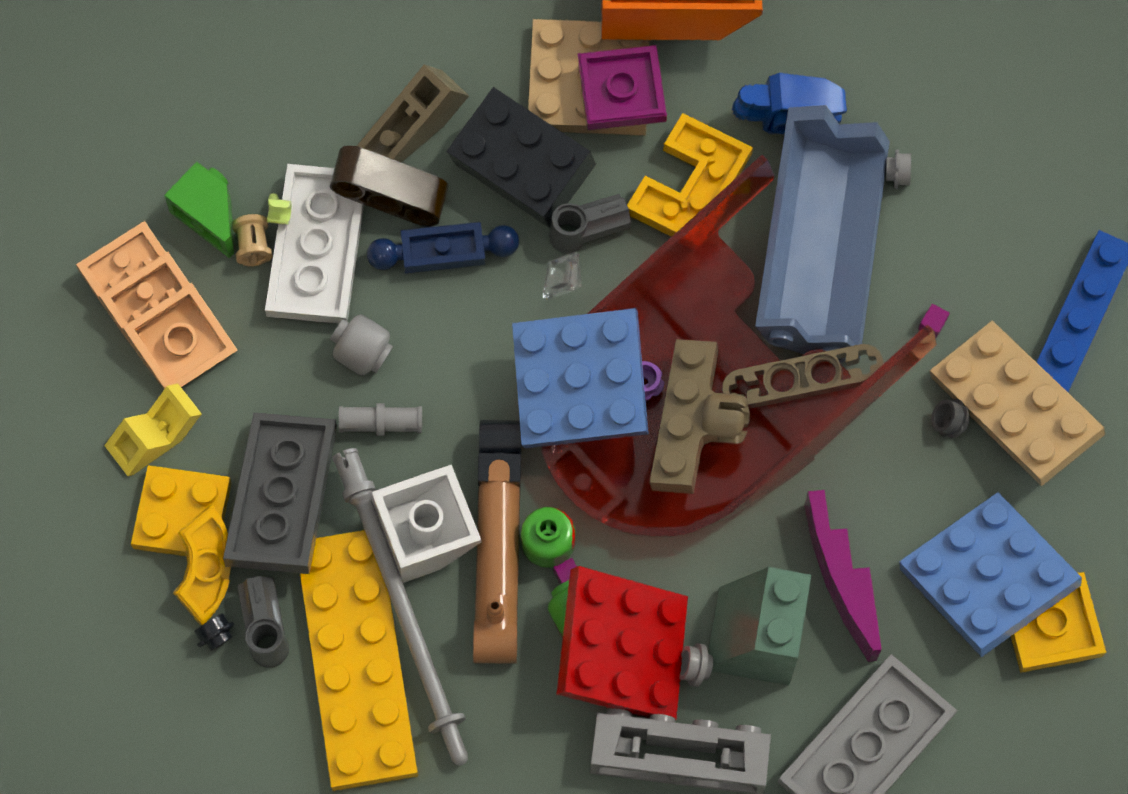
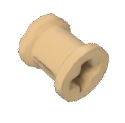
[232,214,273,266]

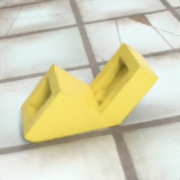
[104,384,202,476]

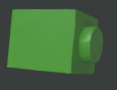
[164,161,235,258]

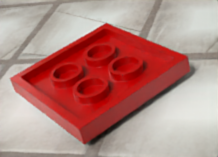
[556,566,688,720]

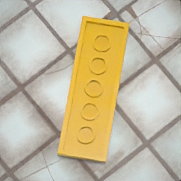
[300,530,418,791]

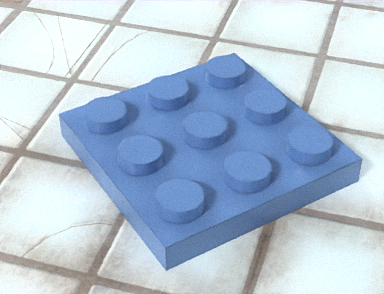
[512,308,649,448]
[899,492,1082,657]

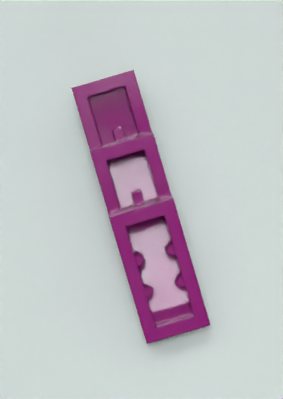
[804,490,882,662]

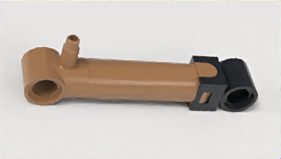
[473,420,522,664]

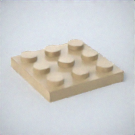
[528,19,649,135]

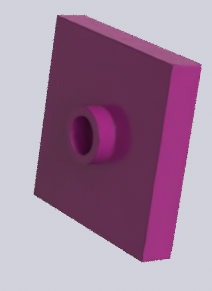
[578,45,667,130]

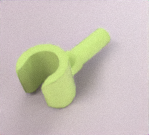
[267,193,292,225]

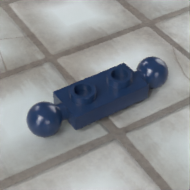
[367,222,519,274]

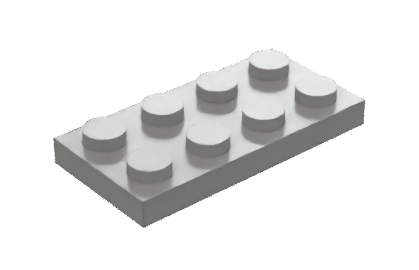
[778,654,958,794]

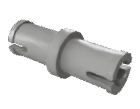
[339,403,422,436]

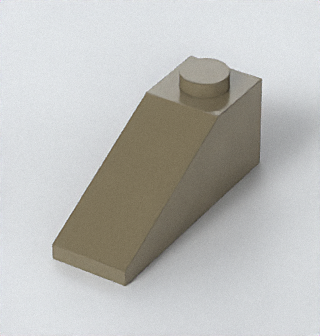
[357,64,469,163]

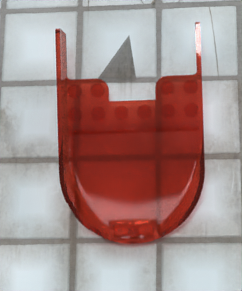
[541,155,937,537]

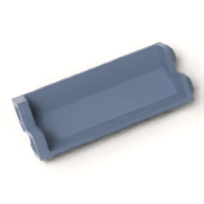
[755,105,890,363]

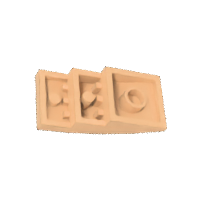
[76,221,238,389]

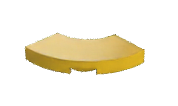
[173,505,231,625]

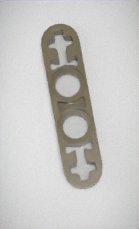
[723,344,884,409]

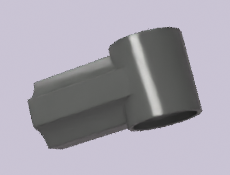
[549,194,631,253]
[237,576,289,667]

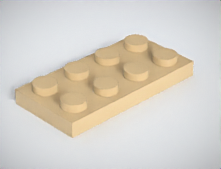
[930,320,1105,486]

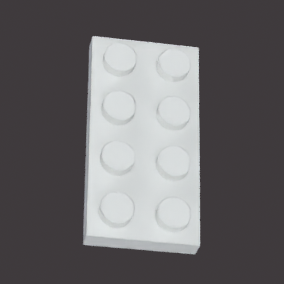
[265,164,364,324]

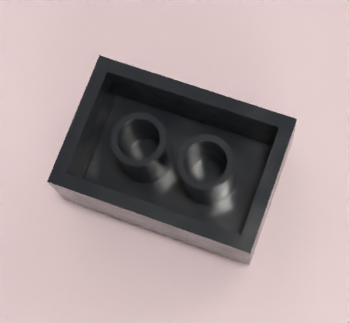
[446,87,596,228]

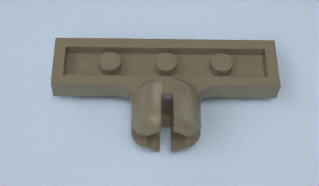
[650,339,750,494]

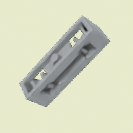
[590,709,771,794]

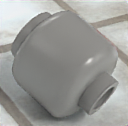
[330,314,393,376]

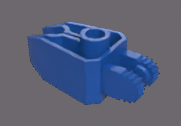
[731,73,847,134]

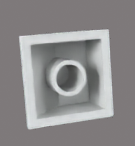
[371,465,481,583]

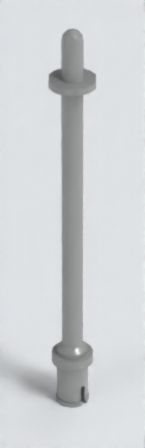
[332,448,468,766]

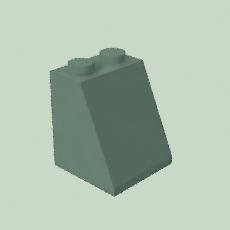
[708,567,811,685]

